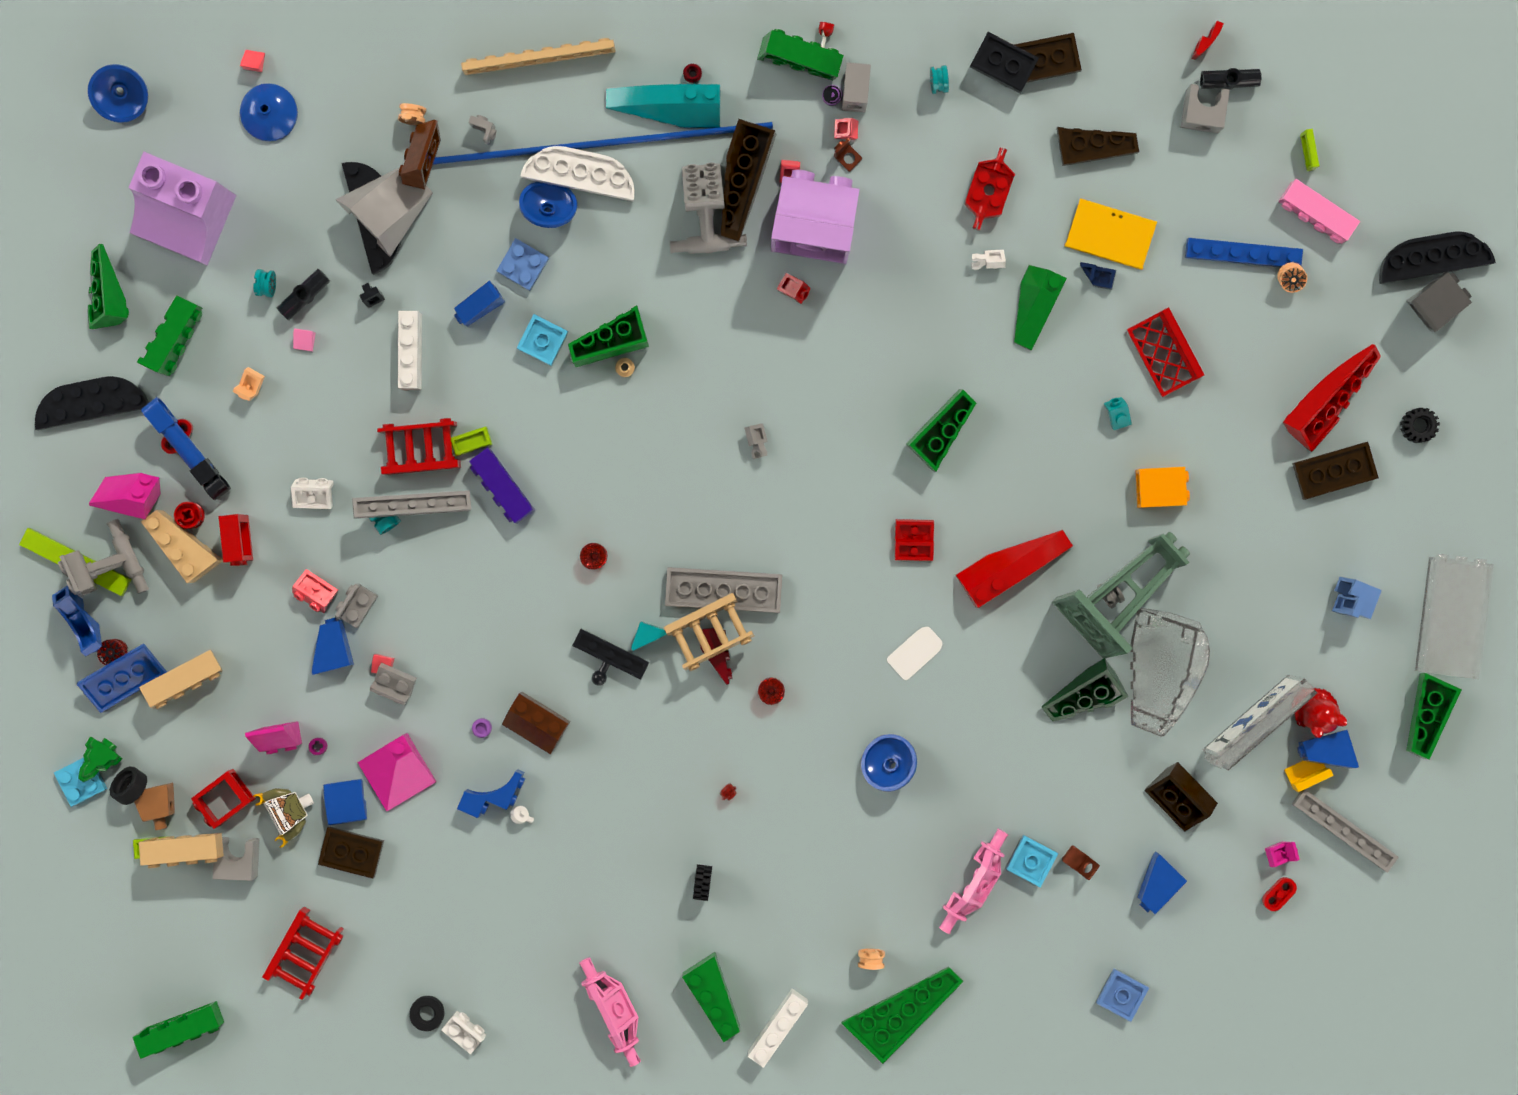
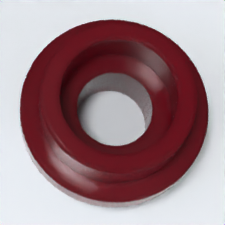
[683,64,702,83]

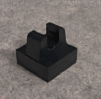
[359,283,385,308]

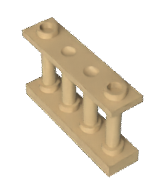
[664,593,754,671]

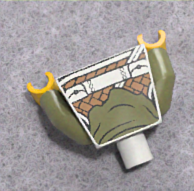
[253,788,314,848]

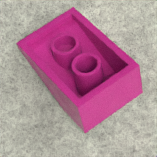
[89,473,161,520]
[245,721,302,755]

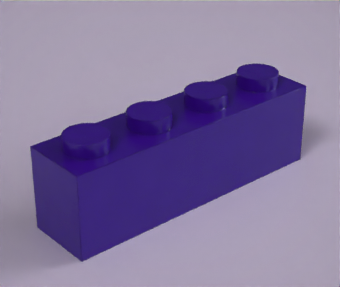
[469,447,535,524]

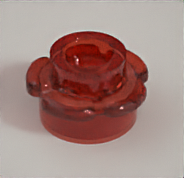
[719,783,737,801]

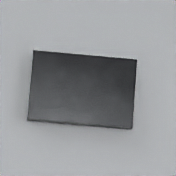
[970,32,1039,94]

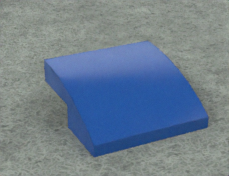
[323,779,367,825]

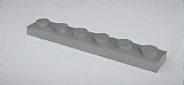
[352,491,471,519]
[1292,789,1399,873]

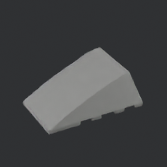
[336,167,433,257]

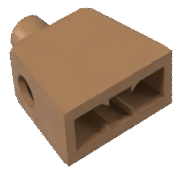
[134,783,175,830]

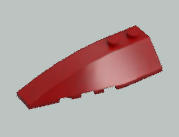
[1283,344,1381,452]
[956,530,1073,608]

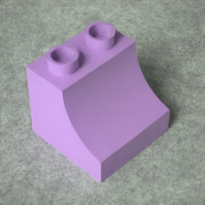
[129,151,236,265]
[771,170,860,264]

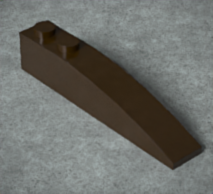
[721,119,776,242]

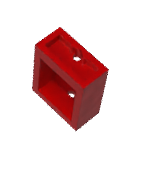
[218,514,253,566]
[191,769,256,829]

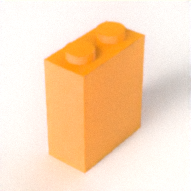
[1135,467,1190,508]

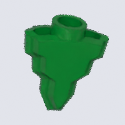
[78,736,123,782]

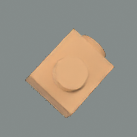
[233,367,265,401]

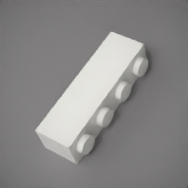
[398,311,422,390]
[748,988,808,1068]

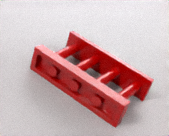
[377,418,461,475]
[262,907,344,1000]

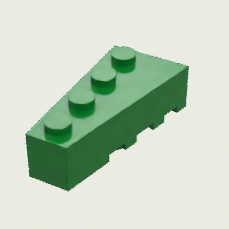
[757,29,844,81]
[136,295,203,376]
[568,305,649,367]
[906,389,977,472]
[1406,673,1462,760]
[682,952,740,1042]
[132,1001,224,1059]

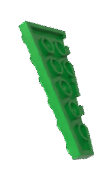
[841,967,963,1064]

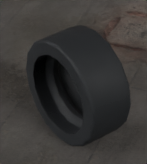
[109,766,147,805]

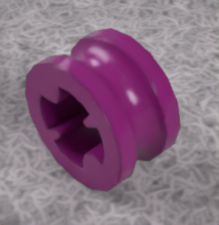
[309,738,328,755]

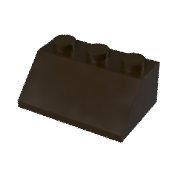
[1144,762,1218,832]

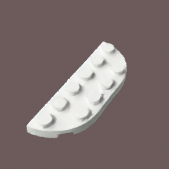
[520,146,634,202]

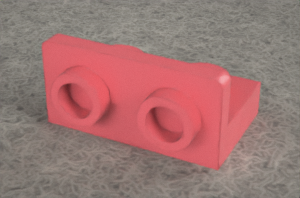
[292,569,338,613]

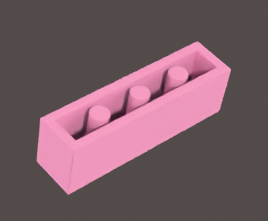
[1278,179,1360,244]

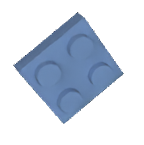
[496,238,549,291]
[1096,968,1149,1022]

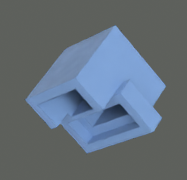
[1332,577,1382,619]

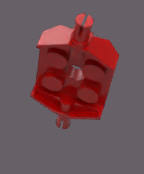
[964,147,1015,230]

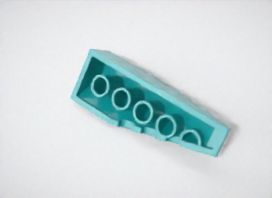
[606,84,721,128]

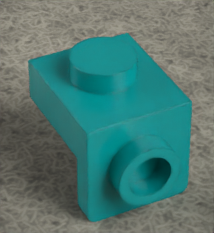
[1104,397,1132,430]

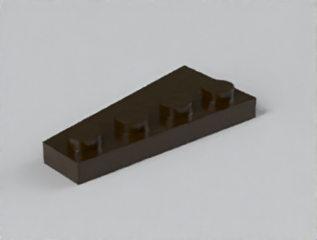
[1056,127,1139,166]

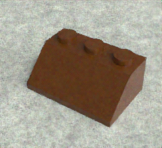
[399,120,441,190]
[502,692,571,754]

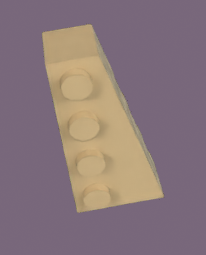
[141,510,223,583]
[139,650,223,709]
[139,833,224,868]

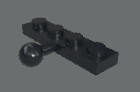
[572,628,650,686]

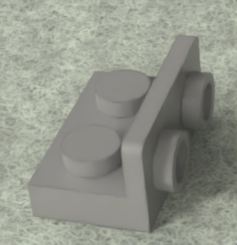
[335,584,378,628]
[369,663,417,705]

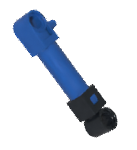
[141,397,231,500]

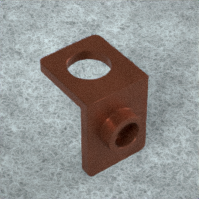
[834,138,862,171]
[1062,845,1100,880]

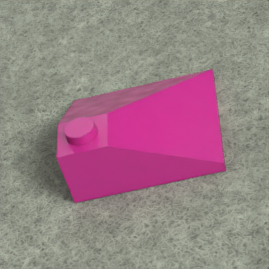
[357,733,436,811]

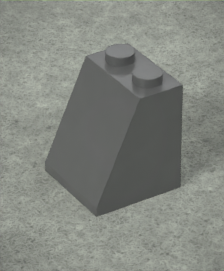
[1407,272,1472,332]

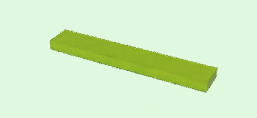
[19,528,132,596]

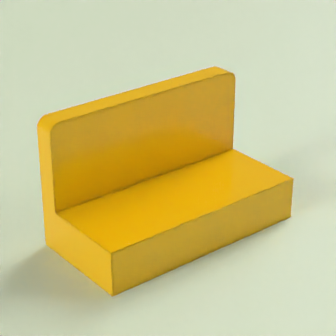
[1284,760,1334,792]

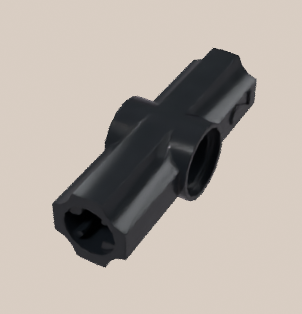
[1200,68,1262,90]
[276,269,330,320]

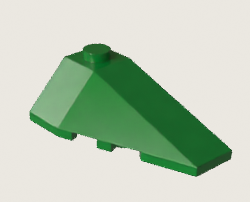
[88,244,129,329]
[1014,265,1067,350]

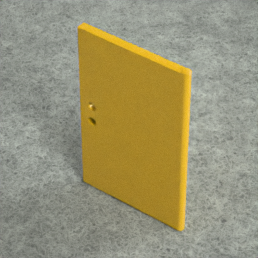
[1064,198,1157,270]

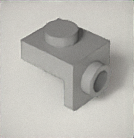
[468,115,497,145]

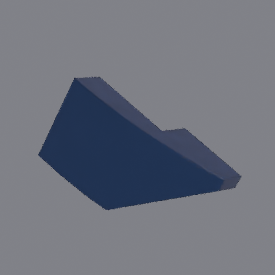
[1080,262,1116,290]

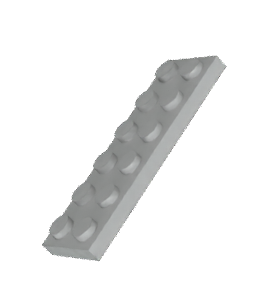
[665,567,782,613]

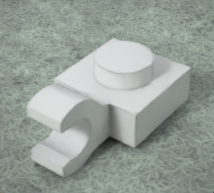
[971,250,1006,270]

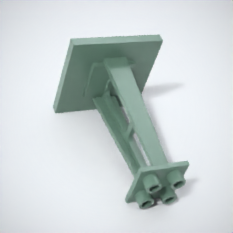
[1052,532,1190,659]

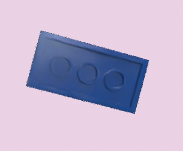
[77,643,167,713]

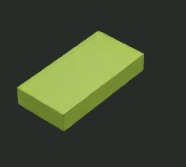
[1300,128,1320,171]
[451,426,493,457]

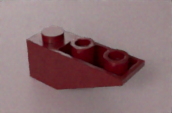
[700,627,733,685]

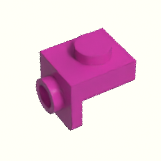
[1265,841,1300,867]

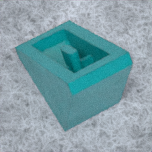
[631,621,667,651]

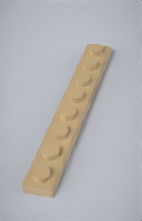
[461,38,616,75]

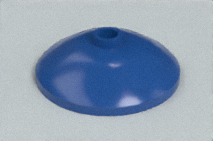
[88,64,148,122]
[240,83,298,141]
[519,182,577,228]
[861,734,917,792]

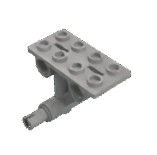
[670,162,747,254]
[58,519,149,597]

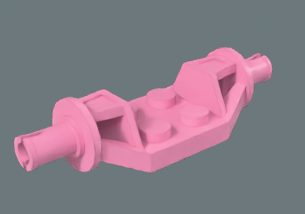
[939,829,1008,934]
[579,957,641,1067]

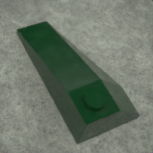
[1042,658,1128,722]

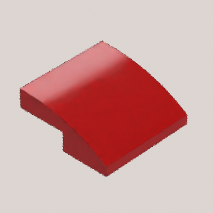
[895,519,934,561]

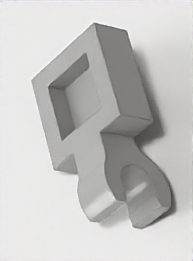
[744,423,768,459]

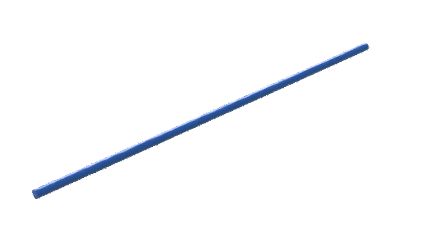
[433,122,773,165]

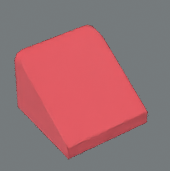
[240,50,265,72]
[834,118,858,140]
[779,160,800,183]
[371,654,395,674]

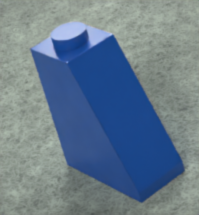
[454,281,505,327]
[312,618,354,675]
[1297,730,1359,769]
[1137,852,1187,914]

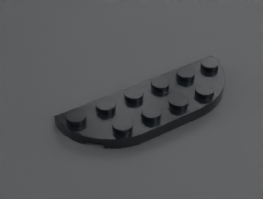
[341,162,401,275]
[1379,231,1496,284]
[35,376,149,430]

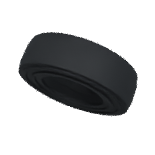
[409,996,445,1031]

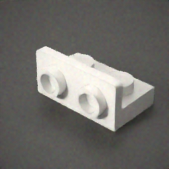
[291,478,334,509]
[441,1011,486,1054]

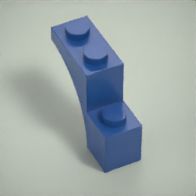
[52,585,102,657]
[457,769,526,818]

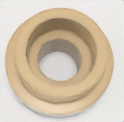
[615,358,635,377]

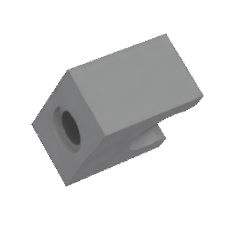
[842,62,871,112]
[1180,84,1230,133]
[213,837,260,881]

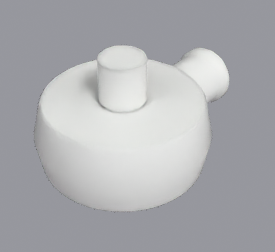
[510,806,534,824]

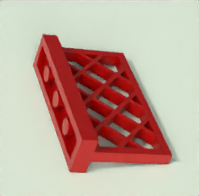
[1127,307,1204,397]

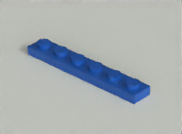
[1185,238,1303,267]

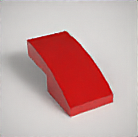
[1191,21,1224,60]

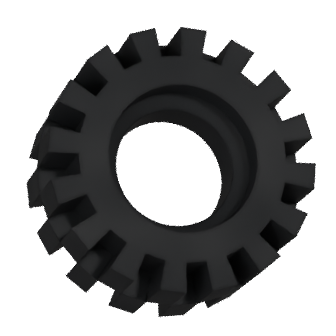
[1400,408,1440,443]
[693,864,712,901]

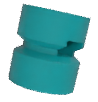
[369,516,401,535]

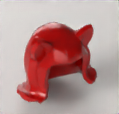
[1293,688,1347,738]

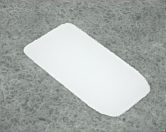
[887,627,943,680]

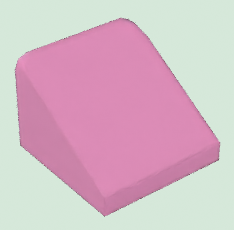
[293,328,316,352]

